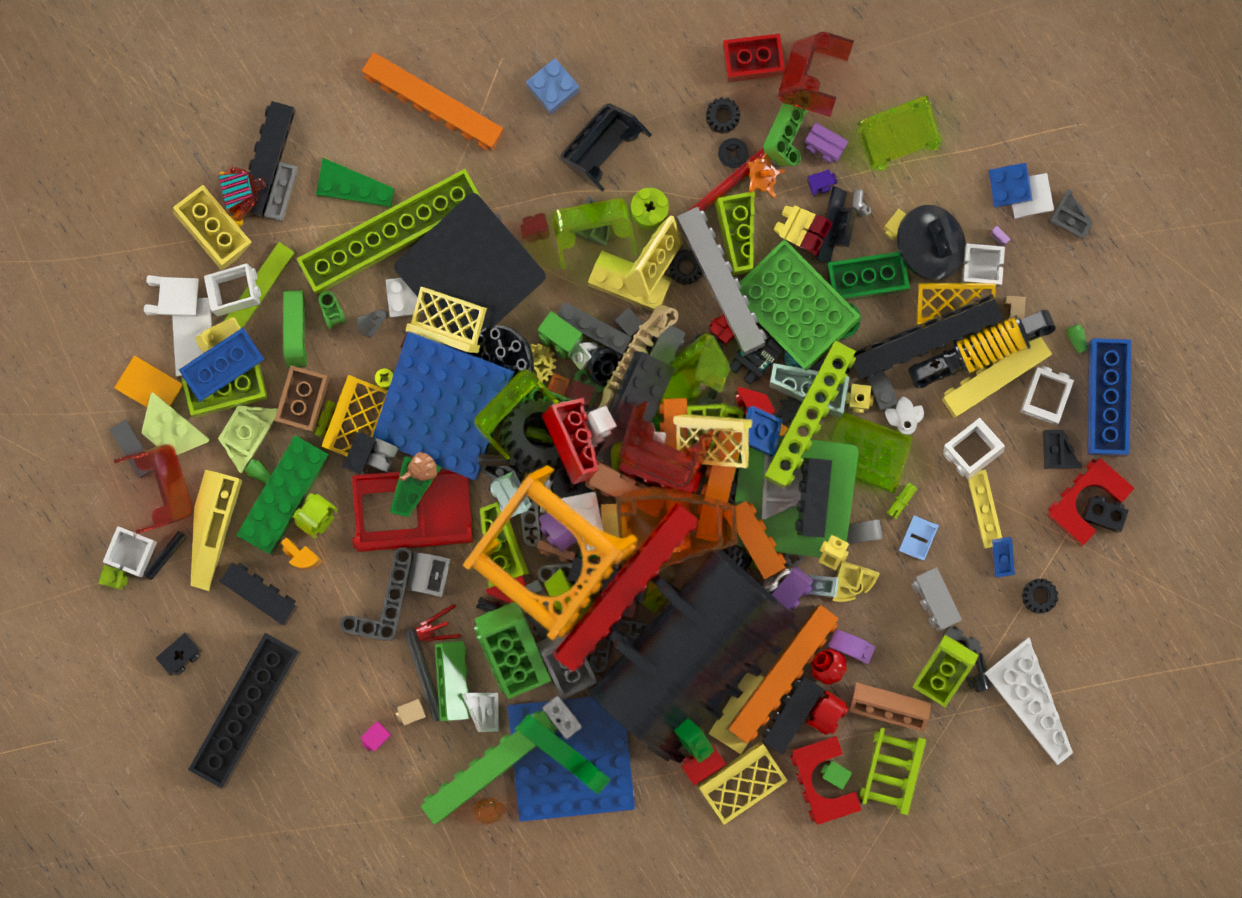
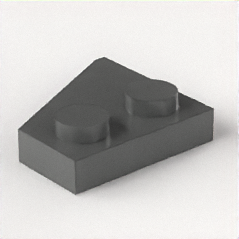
[1049,189,1093,240]

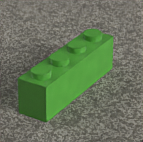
[435,641,470,721]

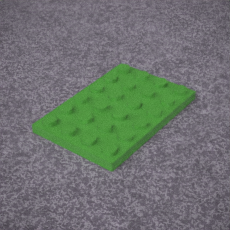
[739,239,862,371]

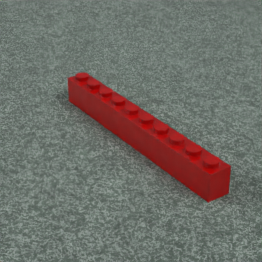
[553,502,698,672]

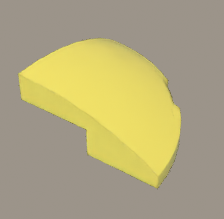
[832,561,880,602]

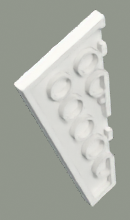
[984,637,1073,765]

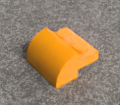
[281,538,323,570]

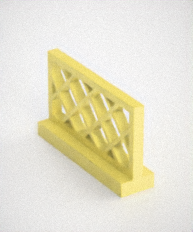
[405,287,487,353]
[673,414,752,468]
[697,741,788,825]

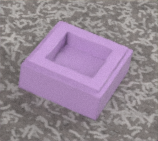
[990,226,1010,247]

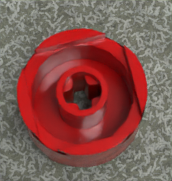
[805,690,849,735]

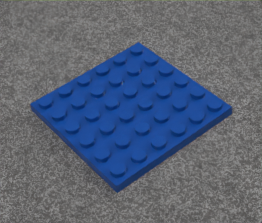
[372,331,514,480]
[508,696,635,822]

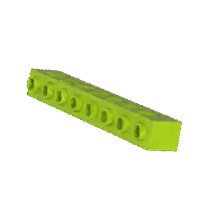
[763,340,856,489]

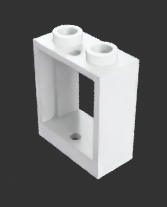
[204,263,261,317]
[1020,366,1074,425]
[943,418,1005,480]

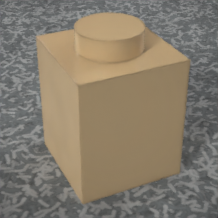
[396,699,427,726]

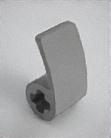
[847,520,883,545]

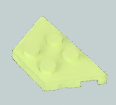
[141,392,210,458]
[218,406,278,474]

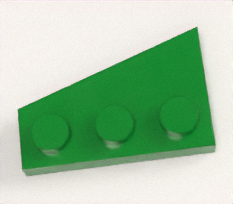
[389,456,442,518]

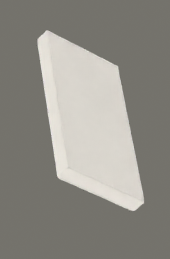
[172,298,212,377]

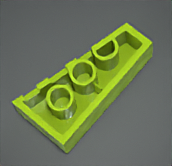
[715,191,755,276]
[480,502,529,588]

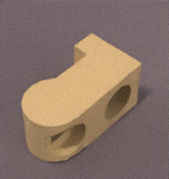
[1004,296,1026,327]

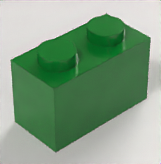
[674,718,714,763]

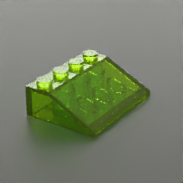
[831,412,913,494]

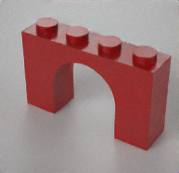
[1046,458,1135,546]
[789,736,862,825]

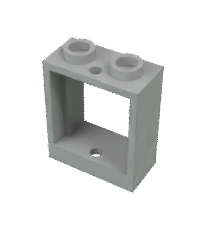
[542,696,583,739]

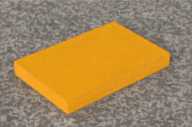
[114,356,183,407]

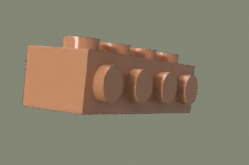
[849,682,931,732]

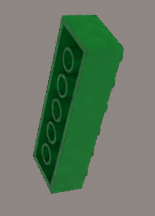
[237,435,331,556]

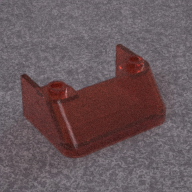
[778,32,854,117]
[620,401,714,487]
[114,444,193,534]

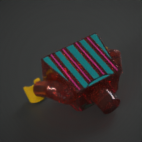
[218,166,266,227]

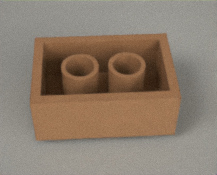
[274,366,330,433]

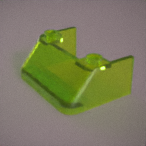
[552,198,638,269]
[659,332,730,407]
[474,370,560,460]

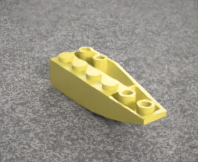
[190,470,242,591]

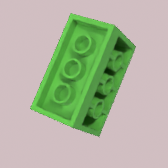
[474,602,551,699]

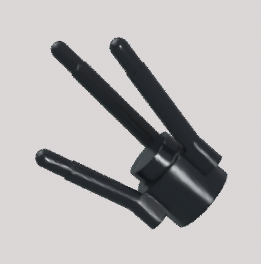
[965,649,990,693]

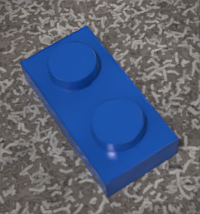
[992,537,1015,578]

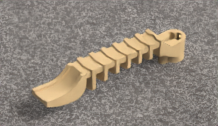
[598,305,678,410]

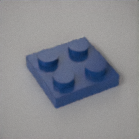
[989,163,1033,208]
[741,406,782,457]

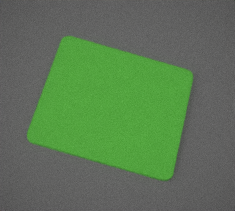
[730,435,859,558]

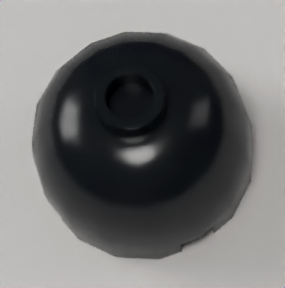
[585,347,622,386]

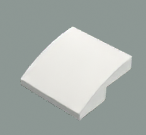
[1012,173,1054,219]

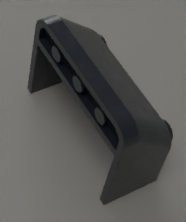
[560,103,652,192]

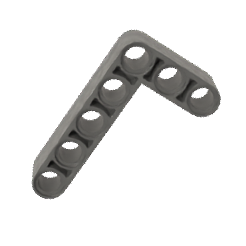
[340,548,413,641]

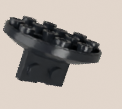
[896,205,966,281]
[467,325,534,402]

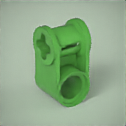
[318,291,347,330]

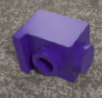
[807,169,838,198]

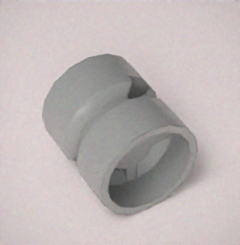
[366,439,398,473]

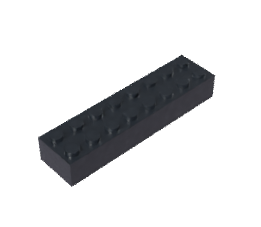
[188,633,301,789]

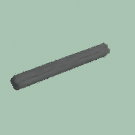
[404,629,440,722]

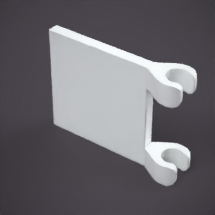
[144,275,199,316]

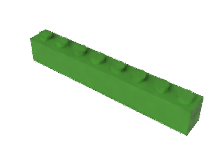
[421,710,559,825]

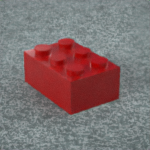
[723,33,785,83]

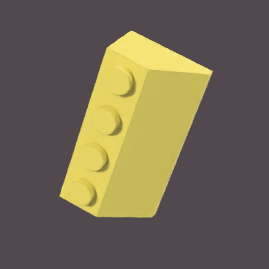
[173,185,252,271]
[624,216,683,297]
[588,251,673,311]

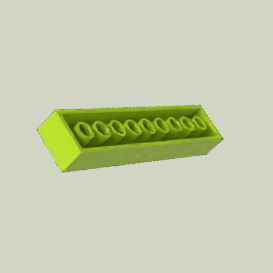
[297,169,481,295]

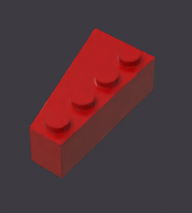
[542,398,598,484]

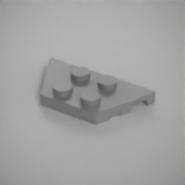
[762,449,803,519]

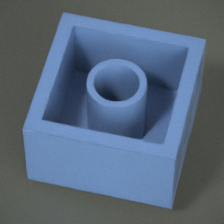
[526,58,580,115]

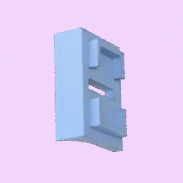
[899,515,939,561]

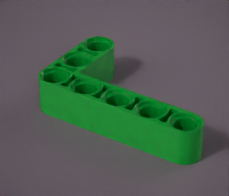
[516,714,611,795]

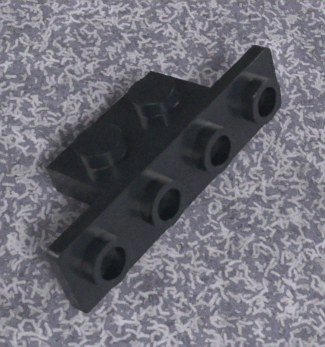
[816,186,857,264]

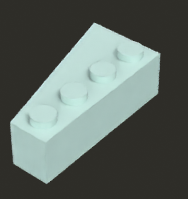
[769,363,849,419]

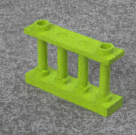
[859,728,927,815]

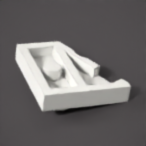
[462,693,499,732]

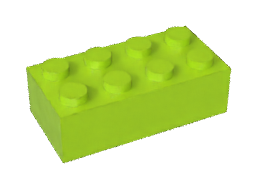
[182,363,269,418]

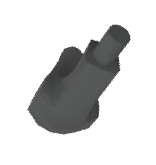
[356,310,387,338]

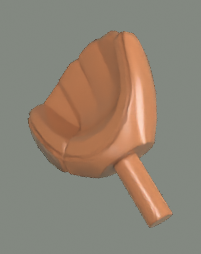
[400,452,437,481]

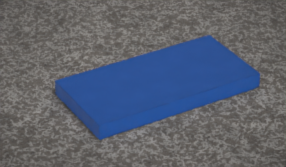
[179,327,265,402]

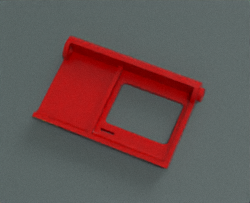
[352,468,473,552]

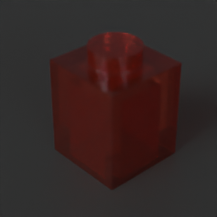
[565,380,595,408]

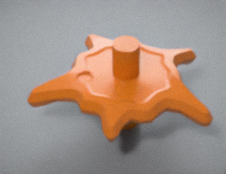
[747,153,786,198]

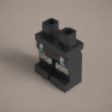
[729,327,785,385]

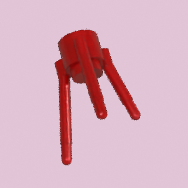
[416,604,461,643]

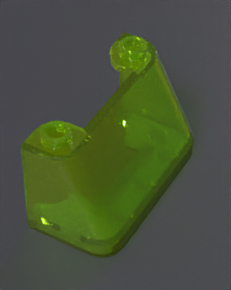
[855,95,943,172]

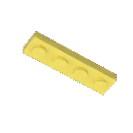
[968,470,1002,549]

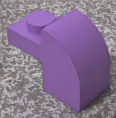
[828,629,876,664]

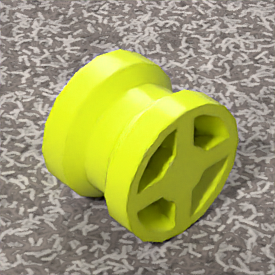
[375,368,394,389]

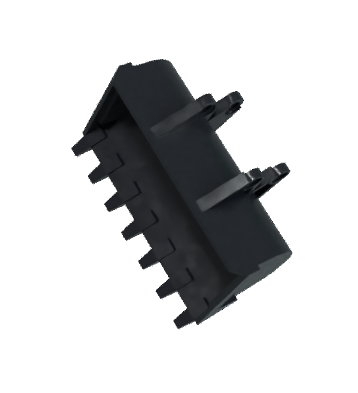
[589,547,801,764]

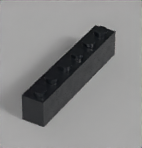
[237,101,296,218]

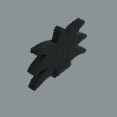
[776,396,802,426]

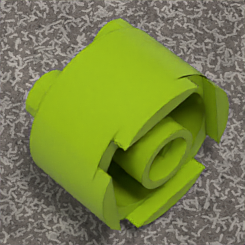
[631,188,669,229]
[293,493,338,539]

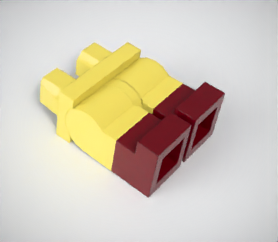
[774,205,833,256]

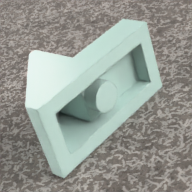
[808,575,839,598]

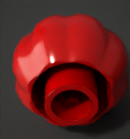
[812,648,847,685]

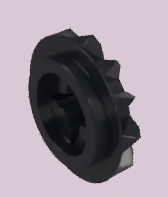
[718,138,749,169]

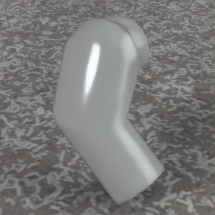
[852,190,871,217]

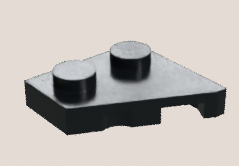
[1043,430,1082,469]

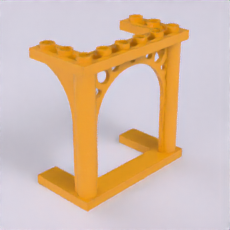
[463,465,638,640]

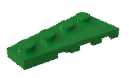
[316,158,395,208]

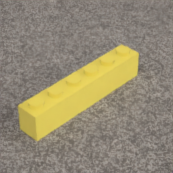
[942,337,1052,418]

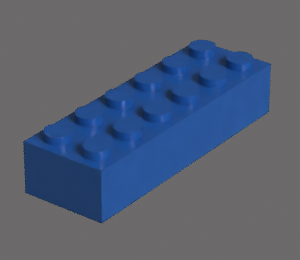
[1087,338,1131,457]

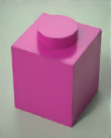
[361,721,392,752]

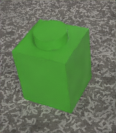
[820,761,852,790]

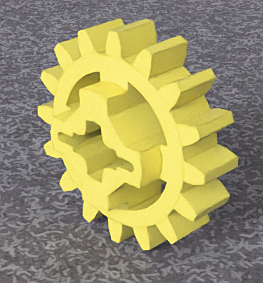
[530,343,557,386]

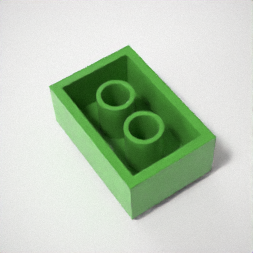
[537,311,583,360]

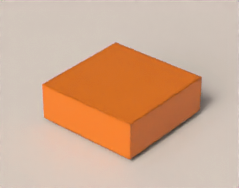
[546,373,571,397]

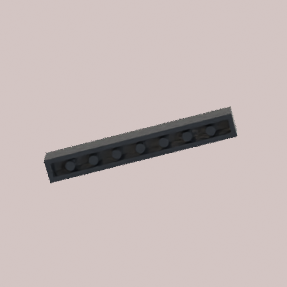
[853,294,1003,379]

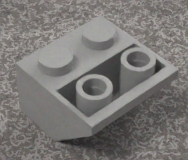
[406,552,452,598]

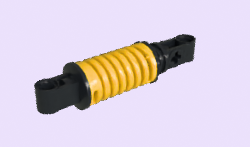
[908,310,1056,389]

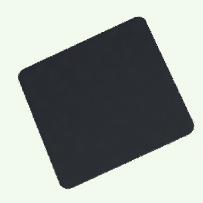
[394,193,546,339]

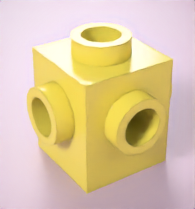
[845,384,874,413]
[819,535,849,570]

